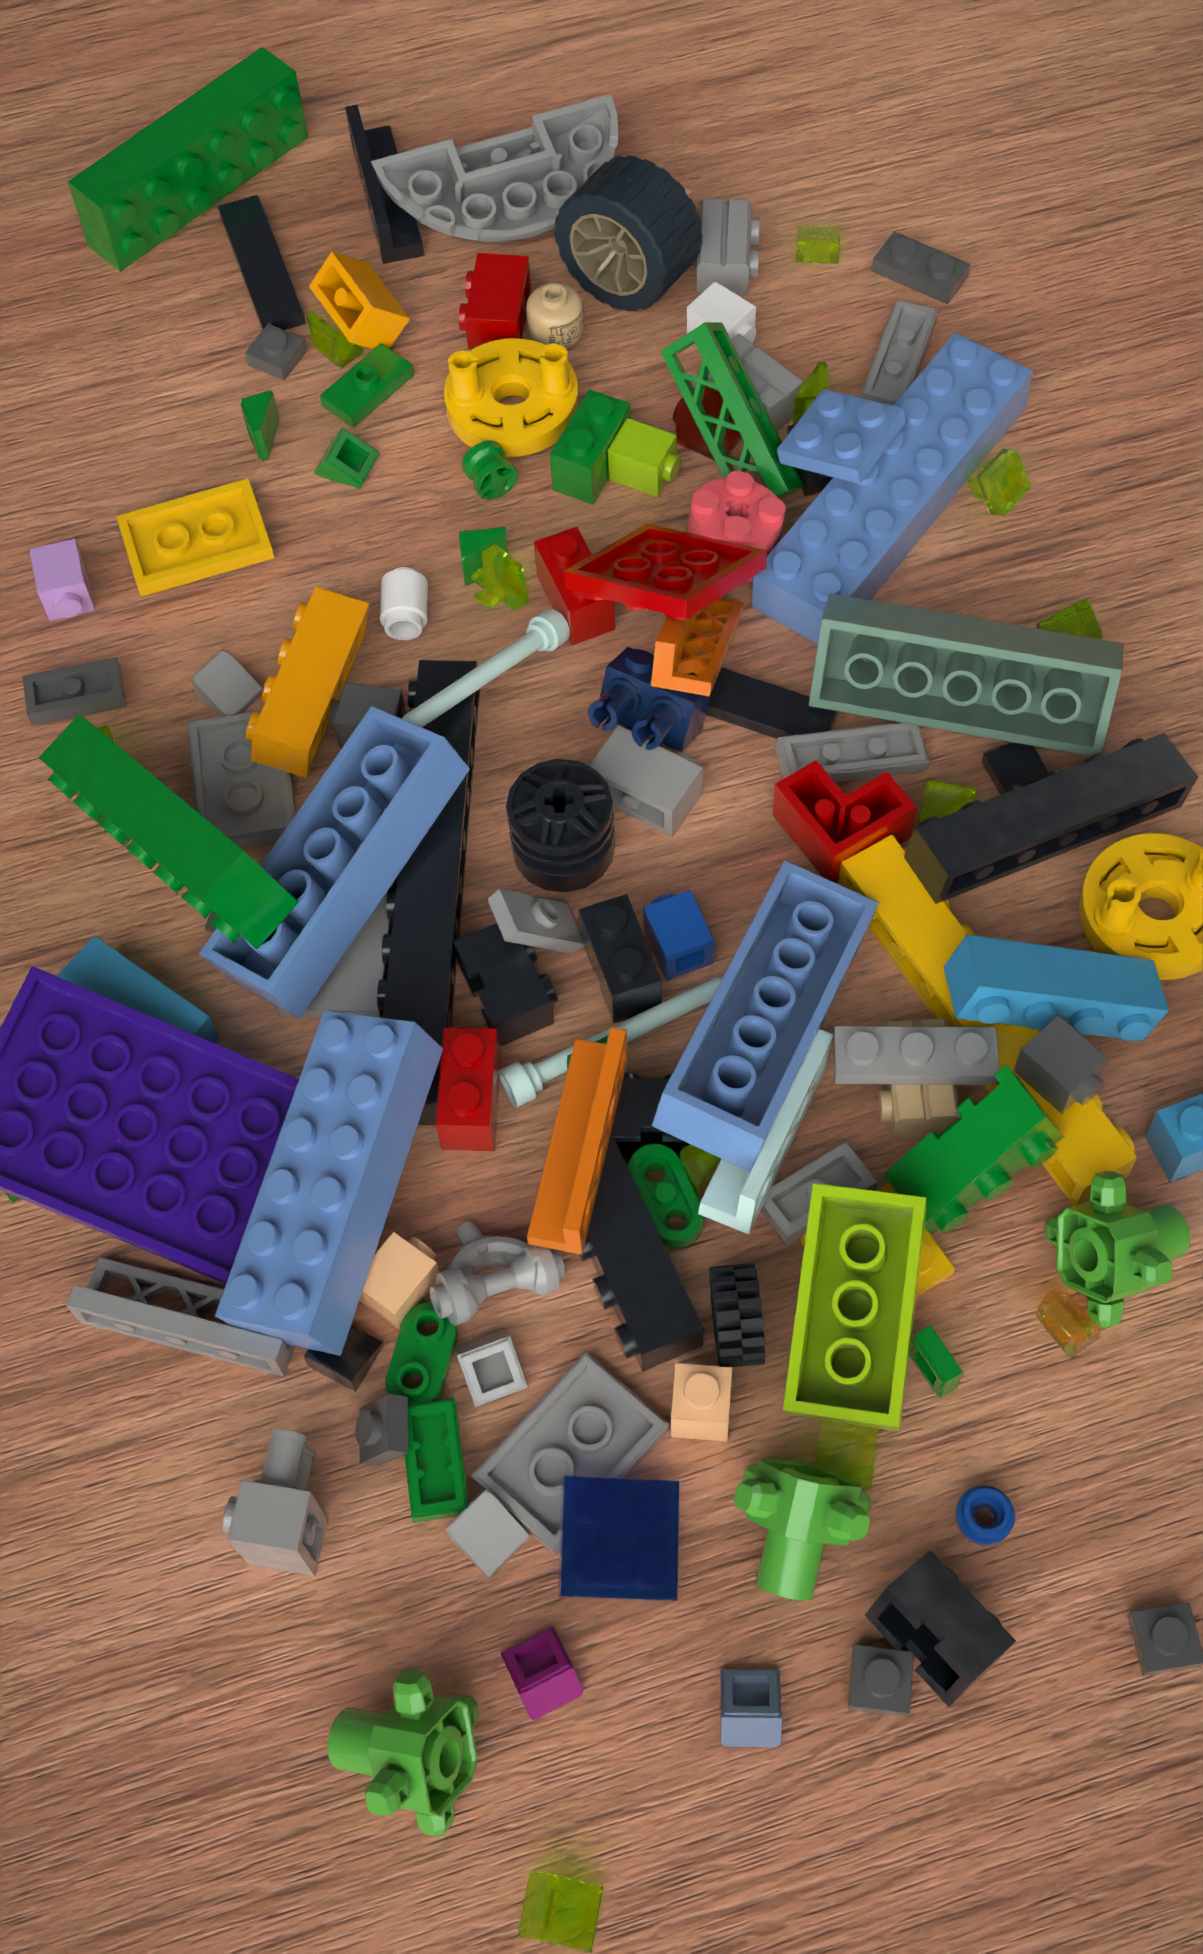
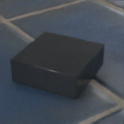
[982,742,1049,794]

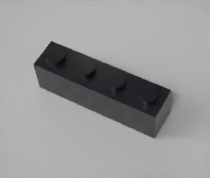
[579,1138,703,1372]

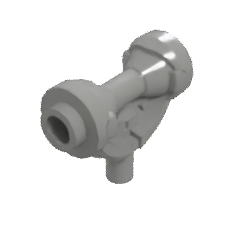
[430,1222,565,1326]

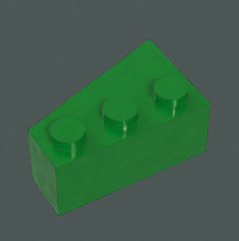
[884,1064,1064,1234]

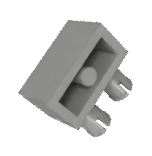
[223,1429,328,1576]

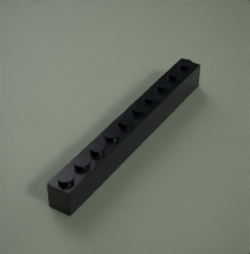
[377,660,480,1125]

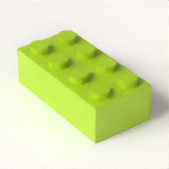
[783,1183,927,1432]

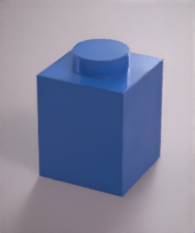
[643,890,714,981]

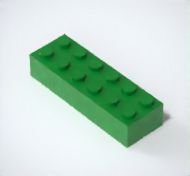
[67,47,308,272]
[39,714,299,949]

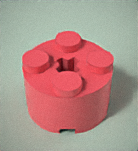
[686,471,786,583]

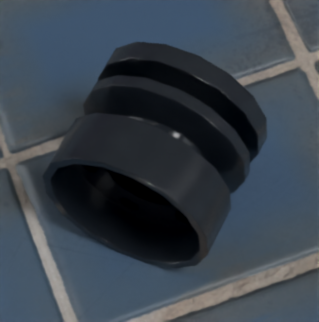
[506,759,615,893]

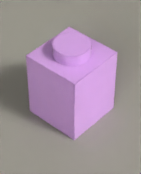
[29,539,95,621]

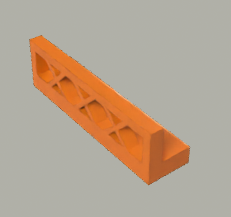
[651,598,744,696]
[527,1027,628,1255]

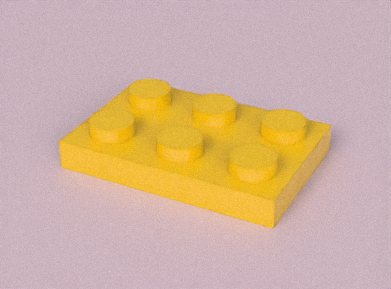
[116,478,275,597]

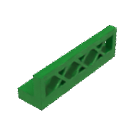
[660,322,804,498]

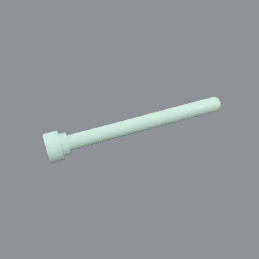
[402,609,570,728]
[498,977,722,1108]

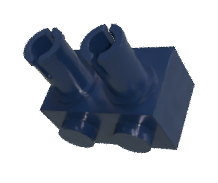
[588,647,711,752]

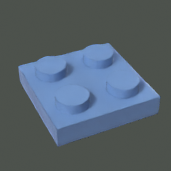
[777,389,906,484]

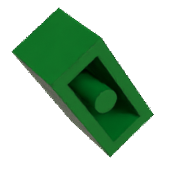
[550,389,631,505]

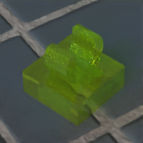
[968,449,1031,516]
[472,544,529,611]

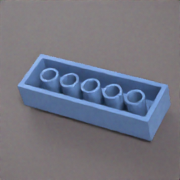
[199,706,470,1019]
[652,860,879,1172]
[215,1010,443,1356]

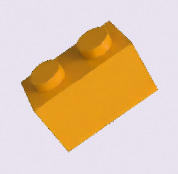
[309,251,410,349]

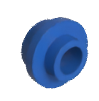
[956,1486,1015,1546]

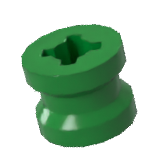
[461,440,518,500]

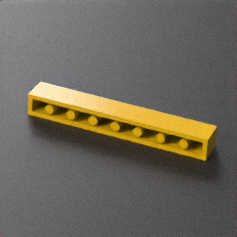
[838,835,1137,1206]

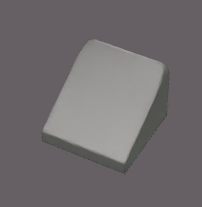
[192,649,263,717]
[454,1329,528,1407]
[446,1489,530,1579]

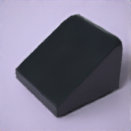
[304,1325,384,1392]

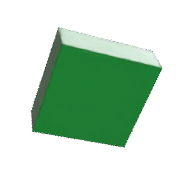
[909,1325,963,1398]

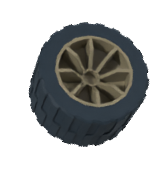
[555,155,702,311]

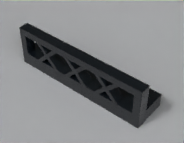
[345,105,424,264]

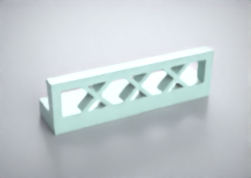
[698,1029,834,1234]

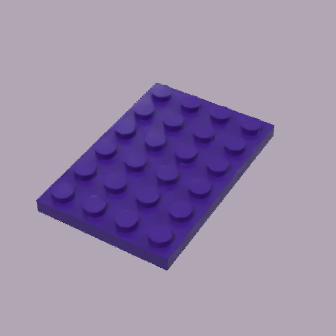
[0,966,299,1284]

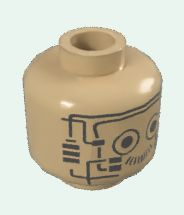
[526,283,584,348]

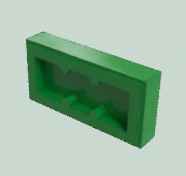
[320,343,414,428]
[404,1398,469,1523]

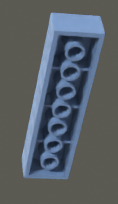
[752,332,1033,644]

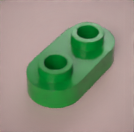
[628,1144,703,1249]
[386,1302,458,1405]

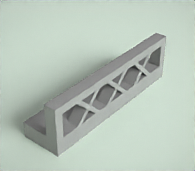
[66,1257,295,1377]

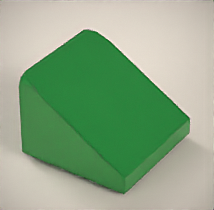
[240,391,279,461]
[314,427,380,489]
[459,527,509,586]

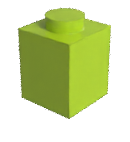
[608,418,681,498]

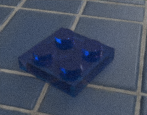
[558,1476,679,1602]

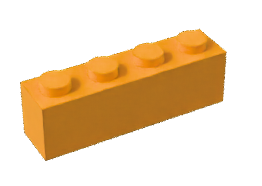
[245,586,370,778]

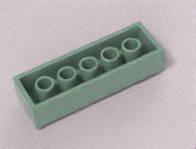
[809,593,1124,756]

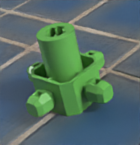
[1045,1171,1190,1328]
[734,1458,872,1601]
[328,1669,479,1837]

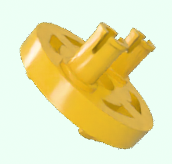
[444,338,579,457]
[1079,833,1203,980]

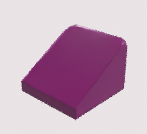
[500,1626,583,1720]

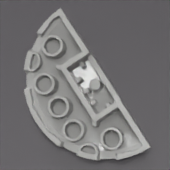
[371,94,618,242]

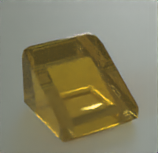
[1036,1292,1102,1358]

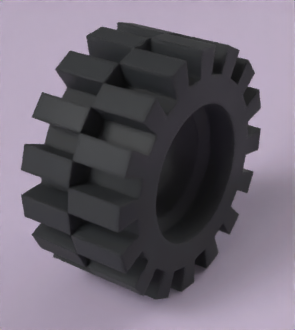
[709,1263,766,1367]

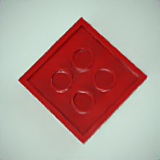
[564,524,767,621]

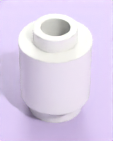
[380,567,428,640]

